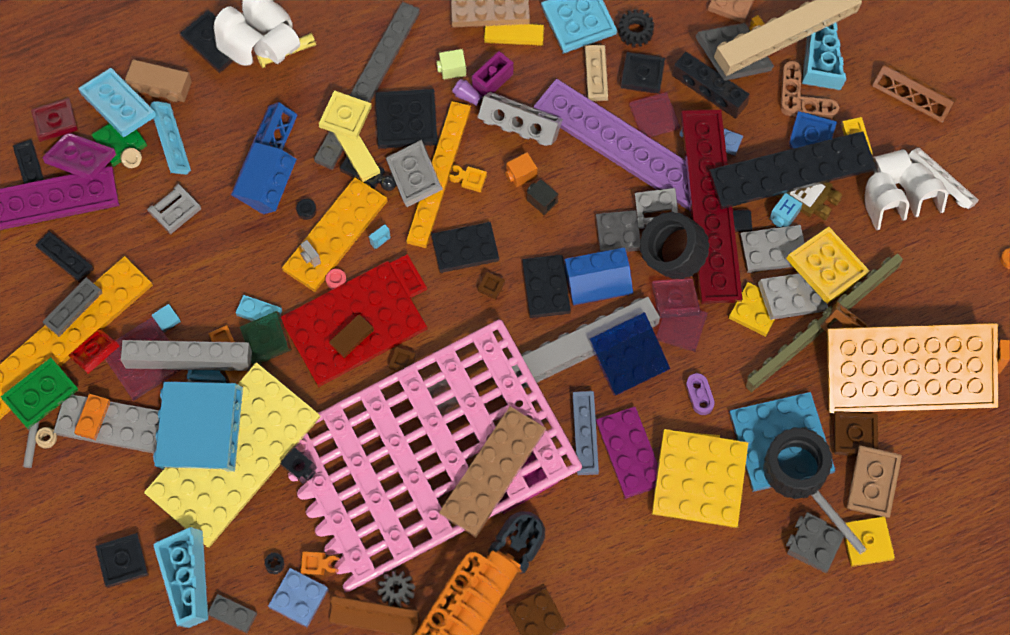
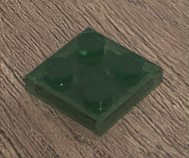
[240,311,292,365]

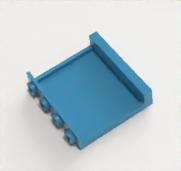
[153,382,243,472]

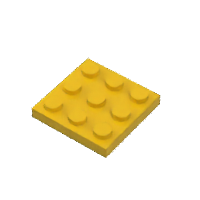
[786,227,870,304]

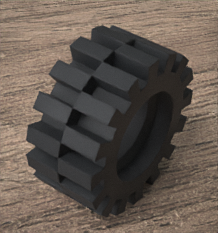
[618,9,654,47]

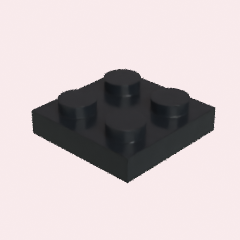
[621,52,665,94]
[95,533,149,588]

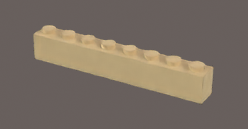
[714,0,862,76]

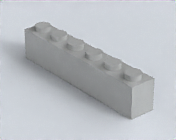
[121,340,252,371]

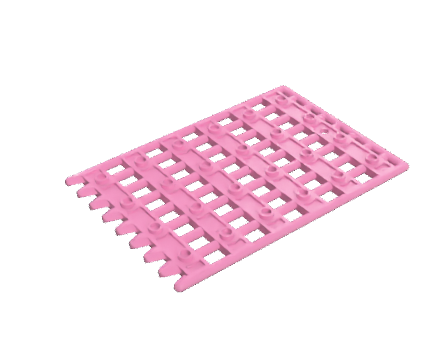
[288,320,582,592]

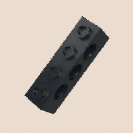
[672,51,750,119]

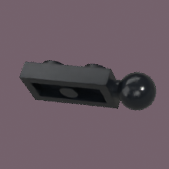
[340,157,396,191]

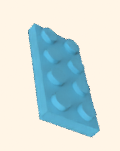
[78,68,156,137]

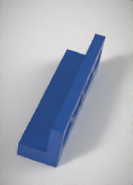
[240,103,297,172]

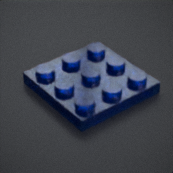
[588,312,671,396]

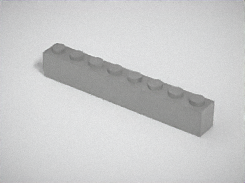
[512,297,660,389]

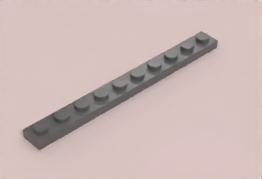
[314,2,420,170]

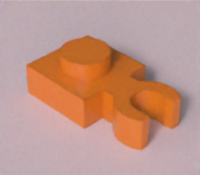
[301,552,340,575]

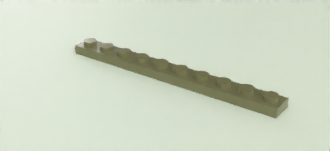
[746,253,903,393]

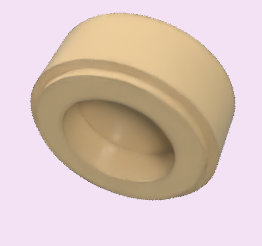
[120,148,142,168]

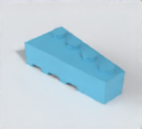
[153,527,208,628]

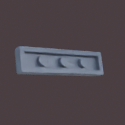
[573,391,599,475]

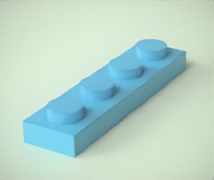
[150,101,191,175]

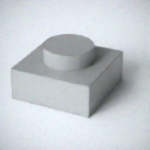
[300,240,321,267]

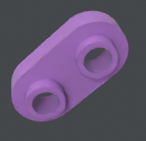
[686,374,714,415]

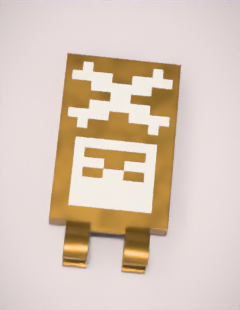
[776,182,842,221]

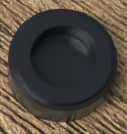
[296,199,317,220]

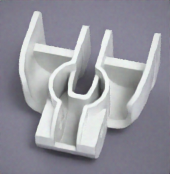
[214,0,300,65]
[865,149,948,230]

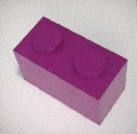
[472,51,513,97]

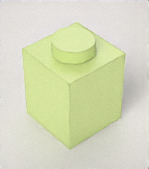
[436,49,466,79]

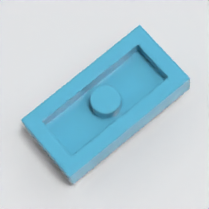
[236,295,282,329]

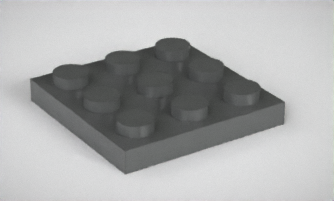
[696,23,774,80]

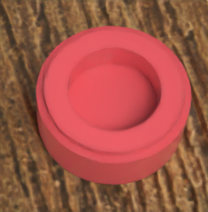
[326,269,347,290]

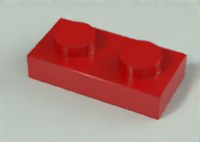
[390,254,427,298]

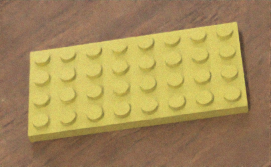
[144,363,321,548]

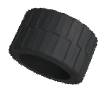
[640,212,710,279]
[763,427,833,499]

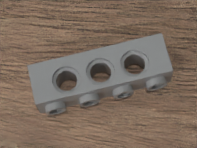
[478,92,563,146]

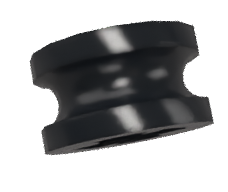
[264,553,284,575]

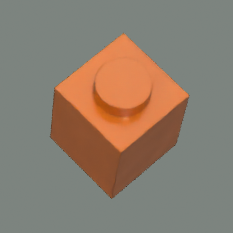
[505,153,537,187]

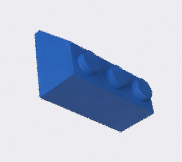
[231,142,297,214]
[564,247,633,305]

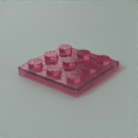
[105,317,181,401]

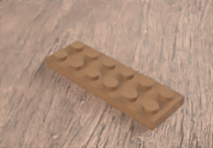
[439,406,546,537]

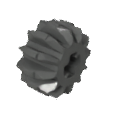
[378,571,415,608]

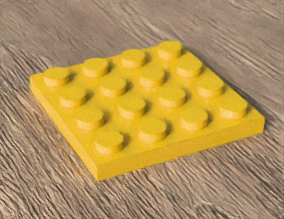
[652,429,748,528]

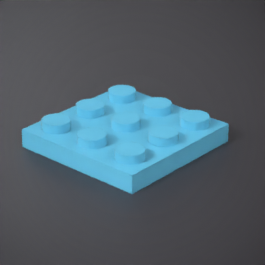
[541,0,617,53]

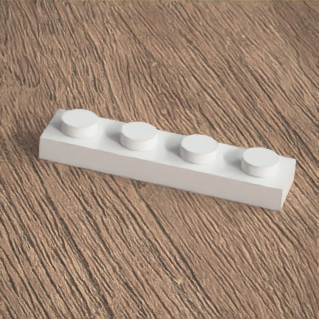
[909,148,979,209]

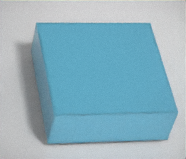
[369,224,390,249]
[151,304,181,333]

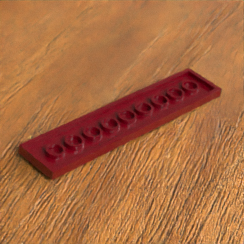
[681,110,743,304]

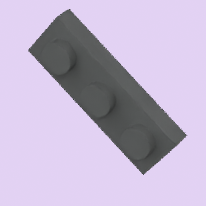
[43,278,103,337]

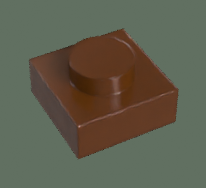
[478,272,505,300]
[389,347,416,371]

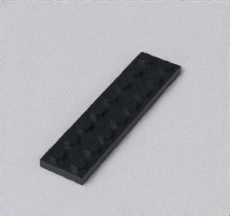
[709,131,876,209]

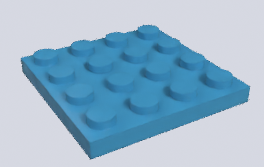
[729,392,835,492]

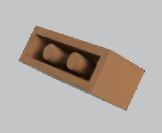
[125,60,192,102]

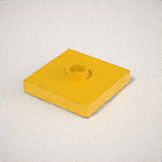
[844,517,895,567]

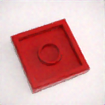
[69,329,119,374]

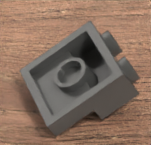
[786,513,844,573]

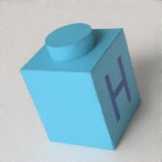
[770,193,803,227]

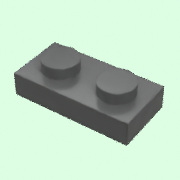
[208,594,257,634]

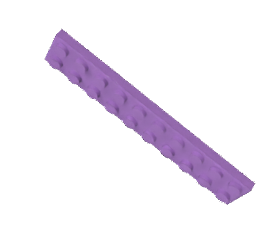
[533,79,691,212]

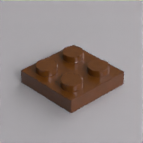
[834,412,878,456]
[508,588,566,635]

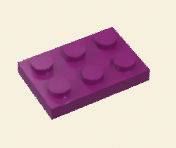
[43,133,116,180]

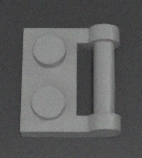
[147,184,201,234]
[635,188,678,229]

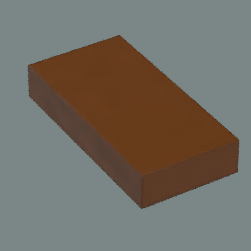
[329,315,374,358]

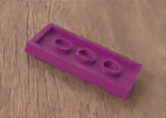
[596,407,658,499]

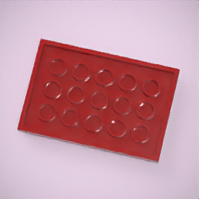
[279,261,428,388]

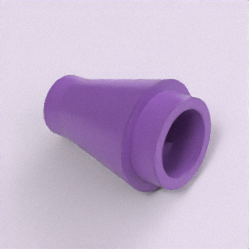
[452,79,483,106]

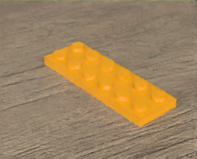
[282,177,388,292]

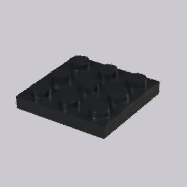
[375,89,438,149]

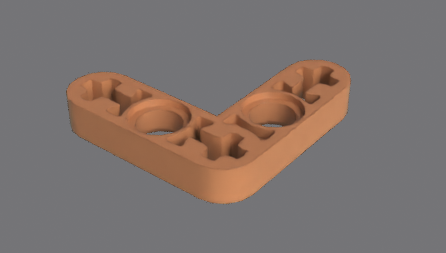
[781,61,839,120]

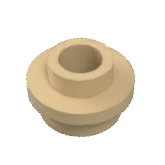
[35,427,57,448]

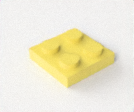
[319,91,371,140]

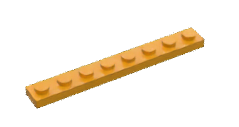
[407,101,471,248]

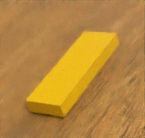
[485,24,544,45]

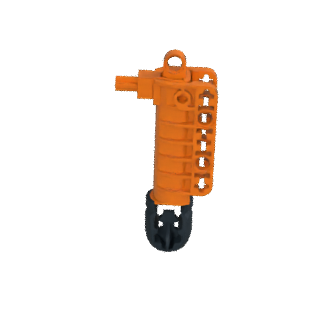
[415,511,545,635]

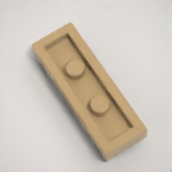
[585,45,608,101]

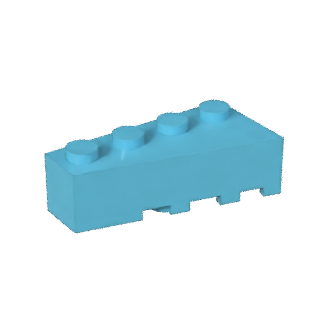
[802,23,846,90]

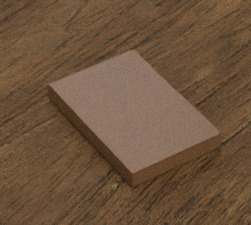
[846,446,902,518]

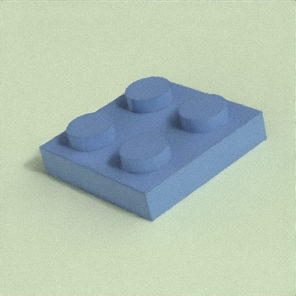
[269,568,329,627]

